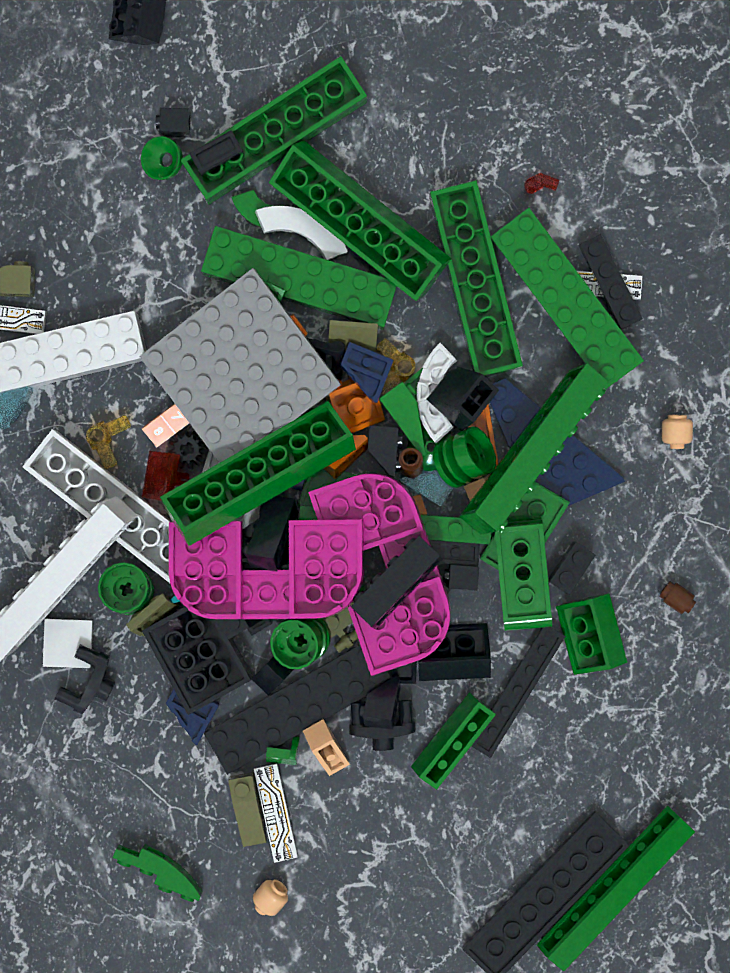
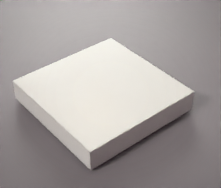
[43,618,93,668]

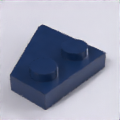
[340,342,393,403]
[166,689,220,745]

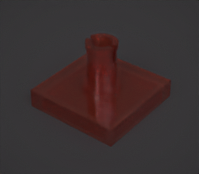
[142,451,189,500]

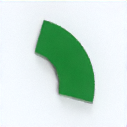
[231,190,284,228]

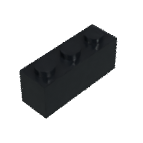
[244,496,299,572]

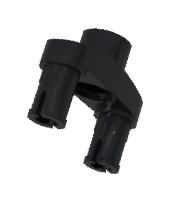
[54,644,115,714]
[349,700,416,751]

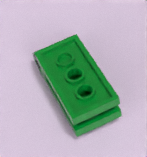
[495,519,552,631]

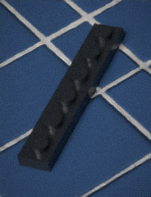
[472,627,566,758]

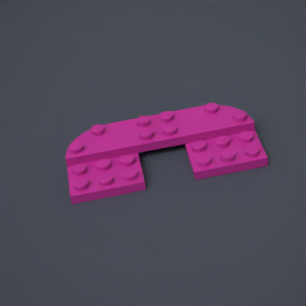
[308,473,451,676]
[169,519,364,619]

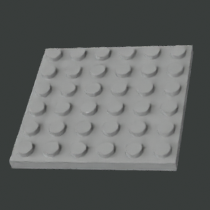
[139,268,342,463]

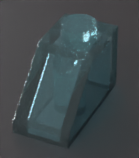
[0,386,33,430]
[400,470,453,507]

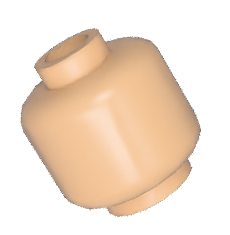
[662,415,693,449]
[253,880,288,916]

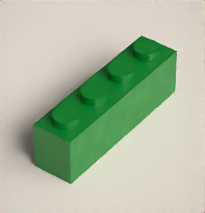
[411,692,496,790]

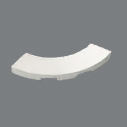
[255,206,348,260]
[417,343,457,443]

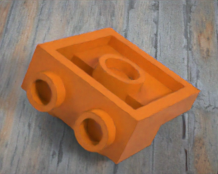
[325,376,385,433]

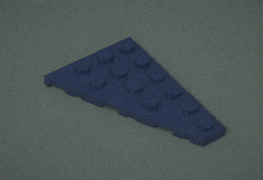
[490,378,625,506]

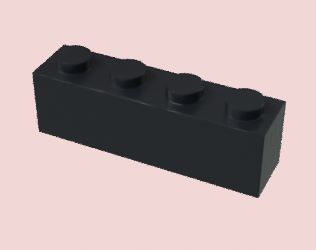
[351,536,443,629]

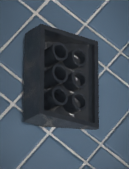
[142,607,254,715]

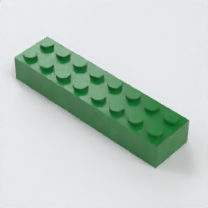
[181,56,367,205]
[269,140,452,301]
[429,180,523,377]
[491,208,644,390]
[201,226,397,330]
[459,363,608,535]
[160,401,356,546]

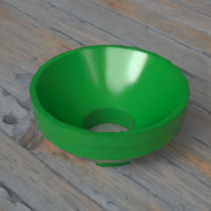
[141,136,183,180]

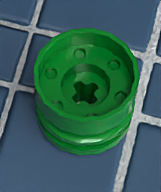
[433,427,496,488]
[98,562,155,616]
[270,618,331,669]

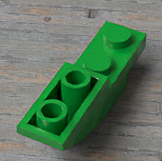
[113,844,203,902]

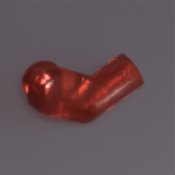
[524,173,559,194]

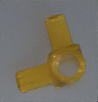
[377,338,416,394]
[86,415,131,469]

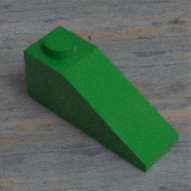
[379,381,426,456]

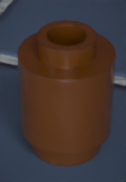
[399,448,424,478]
[659,581,696,615]

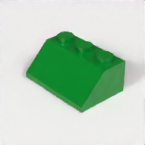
[556,593,627,675]

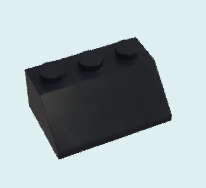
[418,623,491,681]

